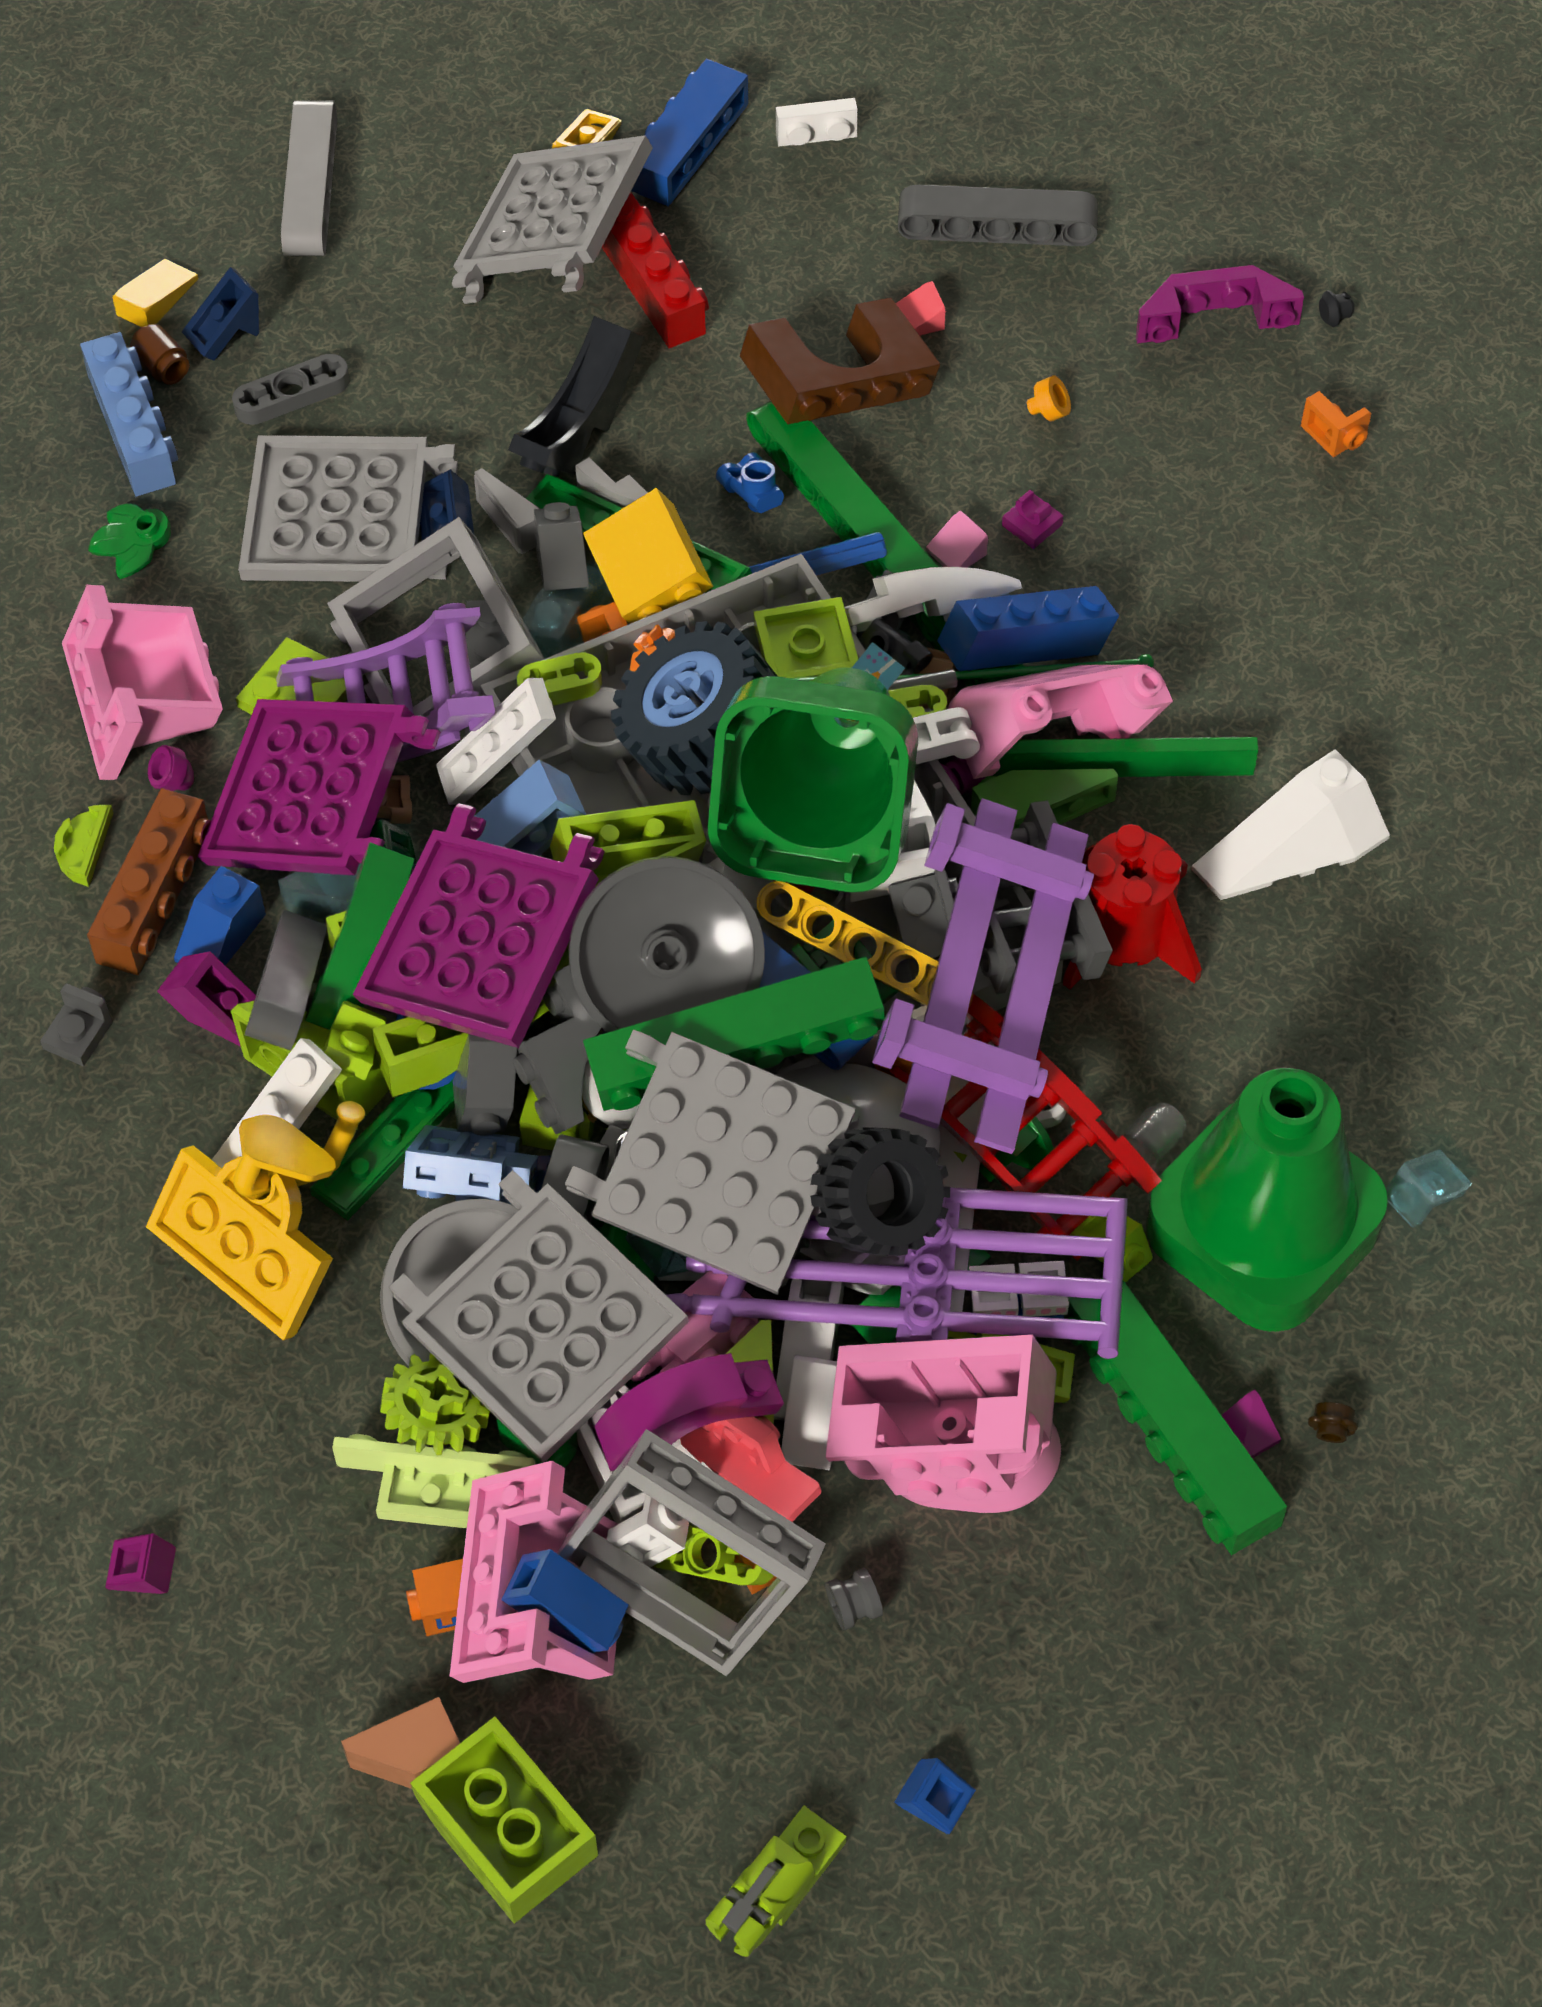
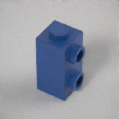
[501,1549,629,1653]

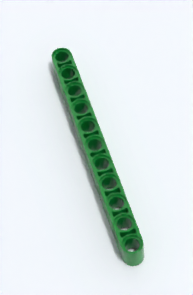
[746,401,1025,687]

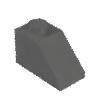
[534,502,588,591]
[453,1034,517,1136]

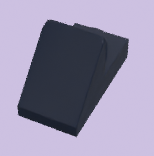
[182,267,259,361]

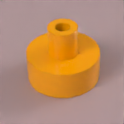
[1027,375,1071,421]

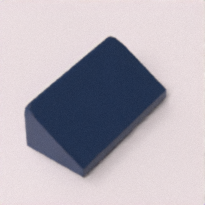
[420,469,474,541]

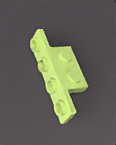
[332,1434,536,1529]

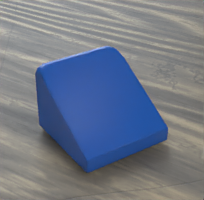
[895,1758,976,1834]

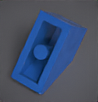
[174,866,266,965]

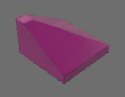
[1221,1389,1281,1458]

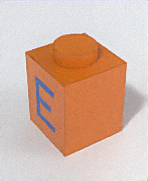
[406,1559,463,1636]

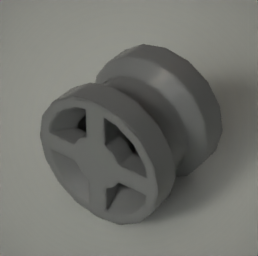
[825,1567,883,1630]

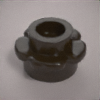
[1308,1402,1358,1443]

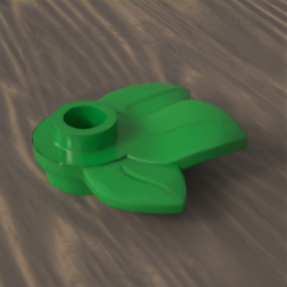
[88,504,171,579]

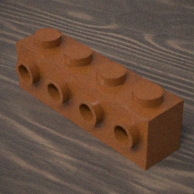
[87,788,211,976]

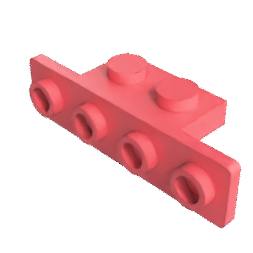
[680,1416,822,1522]

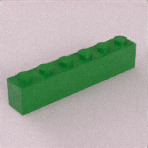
[583,956,885,1111]
[1064,1278,1287,1555]

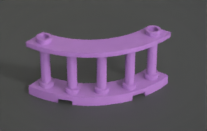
[276,603,495,763]

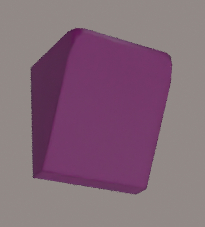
[105,1533,176,1594]

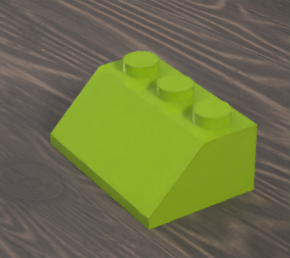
[231,1001,389,1123]

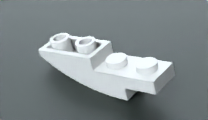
[845,567,1022,632]

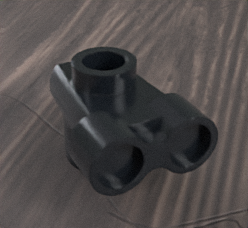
[859,618,933,675]

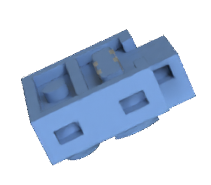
[403,1125,538,1204]

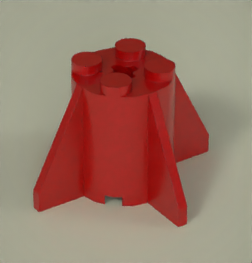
[1063,824,1202,989]

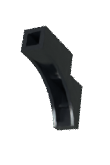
[508,316,645,477]

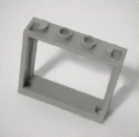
[327,517,545,717]
[557,1429,826,1676]

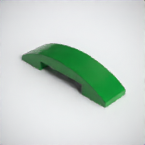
[305,842,414,1030]

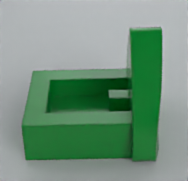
[979,1117,1054,1182]

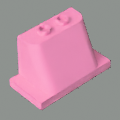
[62,585,223,780]
[450,1461,618,1683]

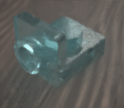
[1386,1149,1472,1227]

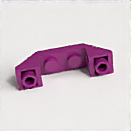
[1136,265,1304,343]

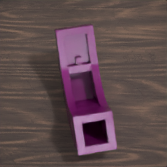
[594,1353,784,1471]

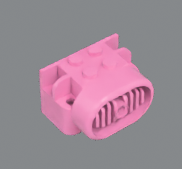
[826,1335,1061,1513]

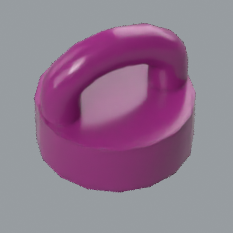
[148,745,194,791]

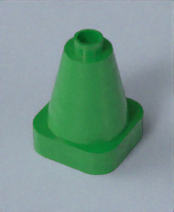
[708,667,918,892]
[1146,1068,1388,1331]

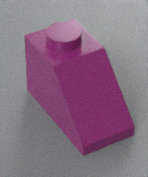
[157,951,256,1047]

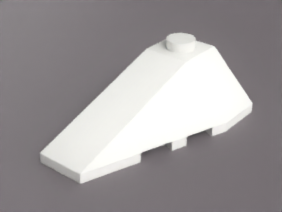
[1191,749,1390,900]

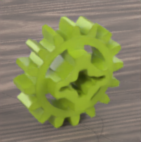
[380,1353,490,1455]

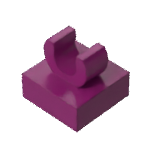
[1002,490,1063,549]

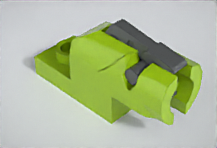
[705,1805,847,1957]

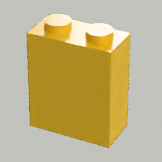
[583,488,713,624]

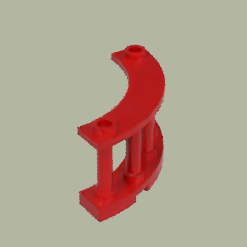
[890,994,1162,1261]

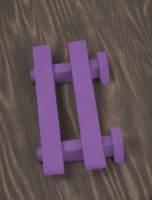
[872,798,1094,1154]

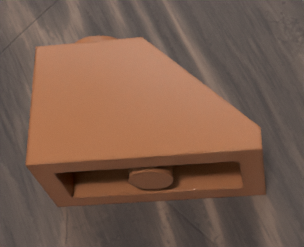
[341,1697,460,1789]

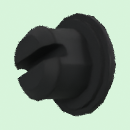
[1319,290,1355,327]

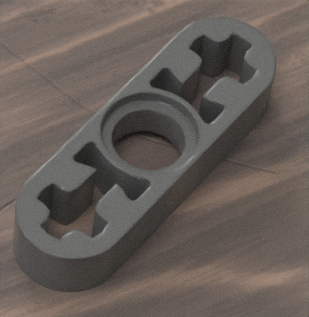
[232,354,350,425]

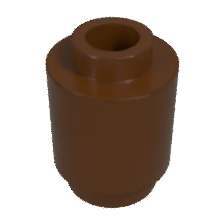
[130,324,190,385]

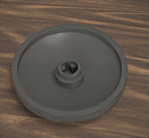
[569,856,765,1033]

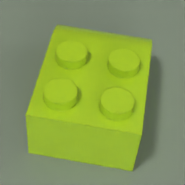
[410,1716,598,1924]

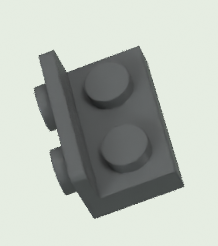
[888,868,958,980]

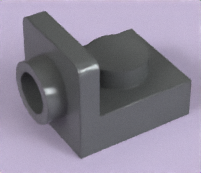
[40,983,112,1066]

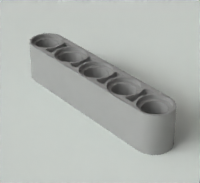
[281,100,337,256]

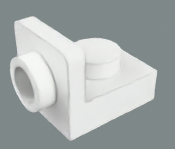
[607,1494,689,1567]

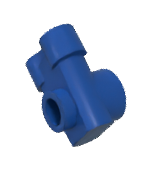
[716,452,784,513]

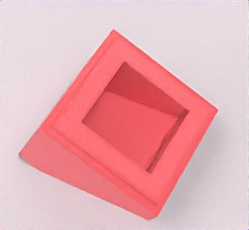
[896,281,946,336]

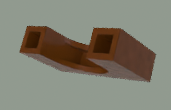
[740,297,940,425]

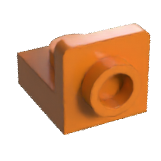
[1301,391,1371,457]
[577,602,628,643]

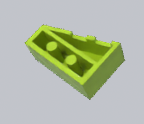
[550,800,706,887]

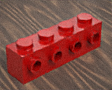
[602,192,709,348]

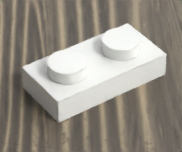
[776,98,858,147]

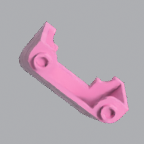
[948,665,1173,779]

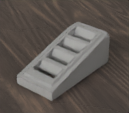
[474,468,539,554]

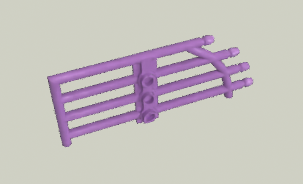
[666,1187,1128,1359]

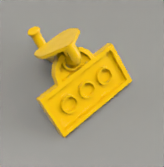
[146,1101,366,1341]

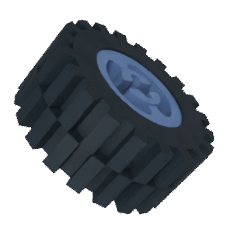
[611,621,778,795]

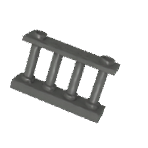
[944,800,1113,994]

